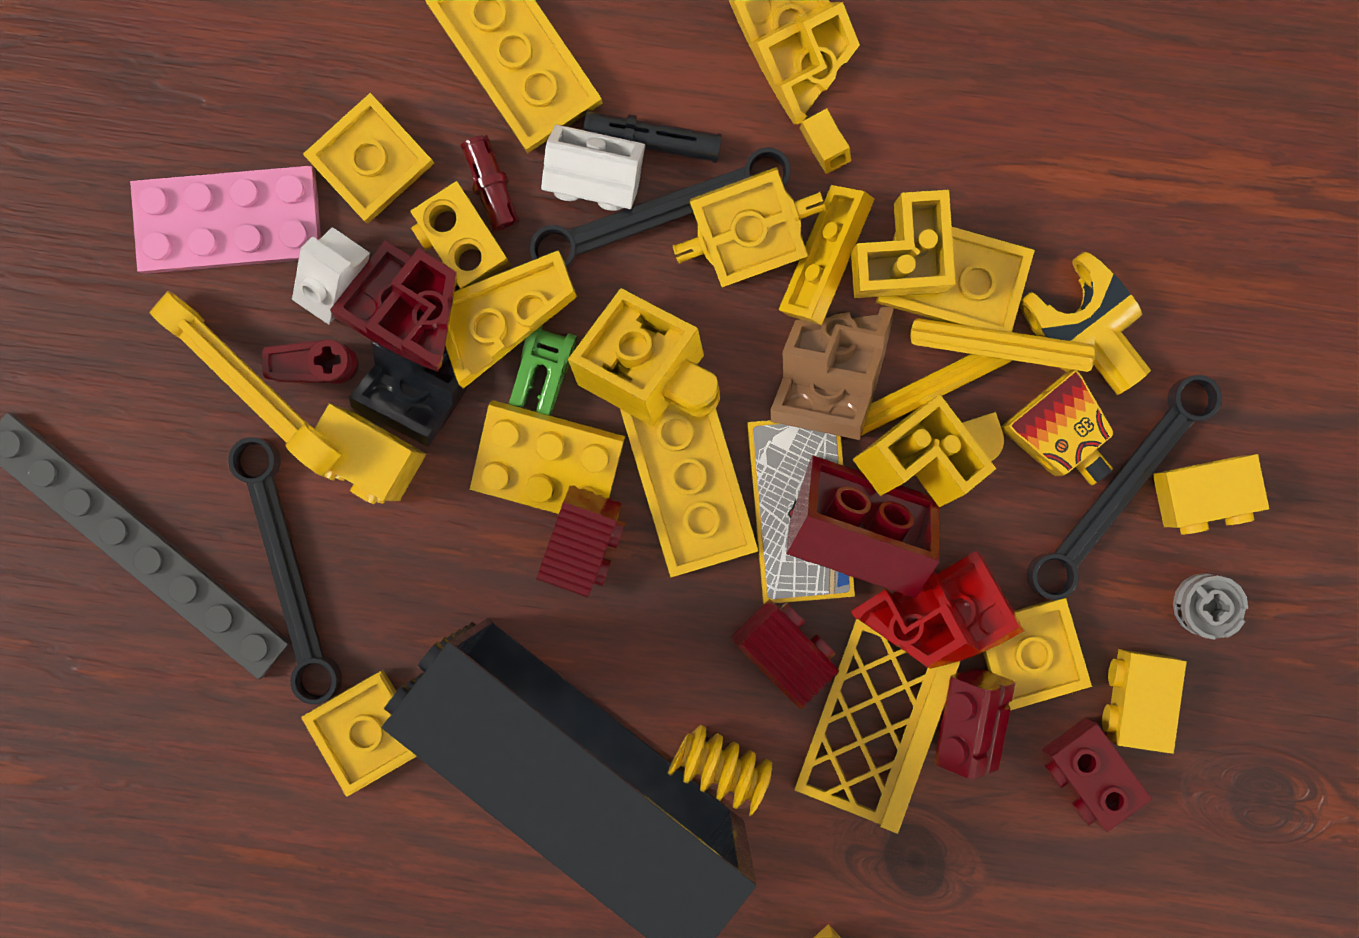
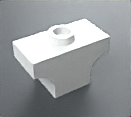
[292,227,370,325]

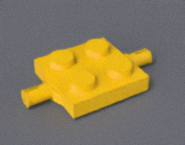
[673,167,826,287]

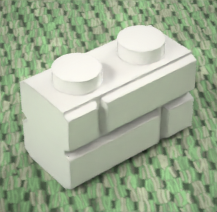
[541,124,645,211]

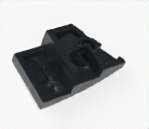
[349,342,469,447]

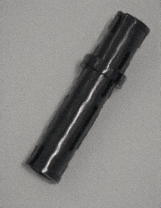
[583,110,722,163]

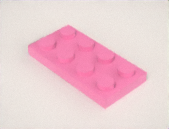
[130,166,321,274]

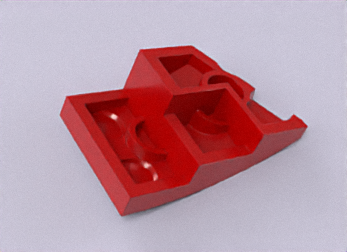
[851,551,1025,669]

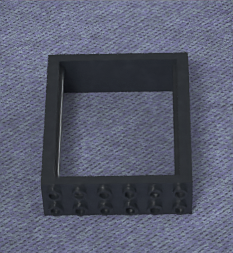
[381,618,757,938]

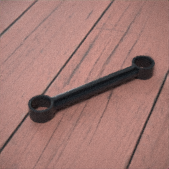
[530,147,791,270]
[1027,375,1222,600]
[228,437,342,704]

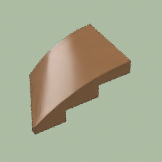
[771,307,894,440]

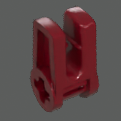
[261,339,359,384]

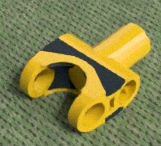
[1020,252,1151,395]

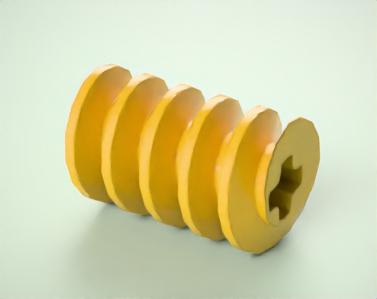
[668,725,772,816]

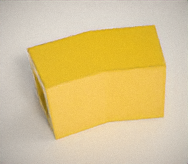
[800,108,851,174]

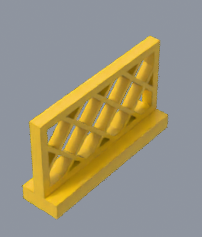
[794,619,960,834]

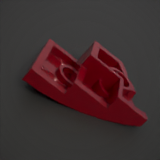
[330,240,457,371]

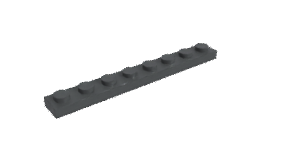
[0,412,292,680]

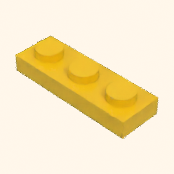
[779,185,875,325]

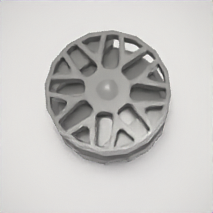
[1173,573,1249,640]

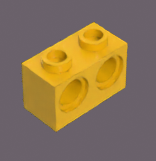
[410,181,511,289]

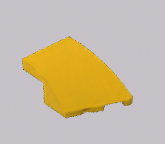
[729,0,860,125]

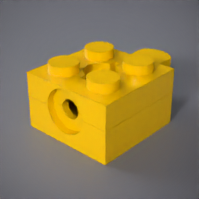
[568,288,720,426]

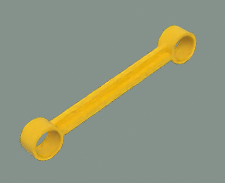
[149,291,342,476]

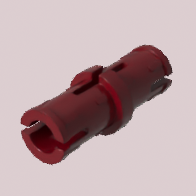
[460,135,519,231]

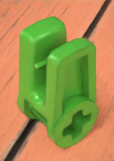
[509,325,577,416]

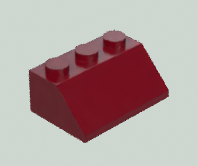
[786,455,940,598]

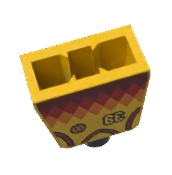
[1001,370,1113,485]

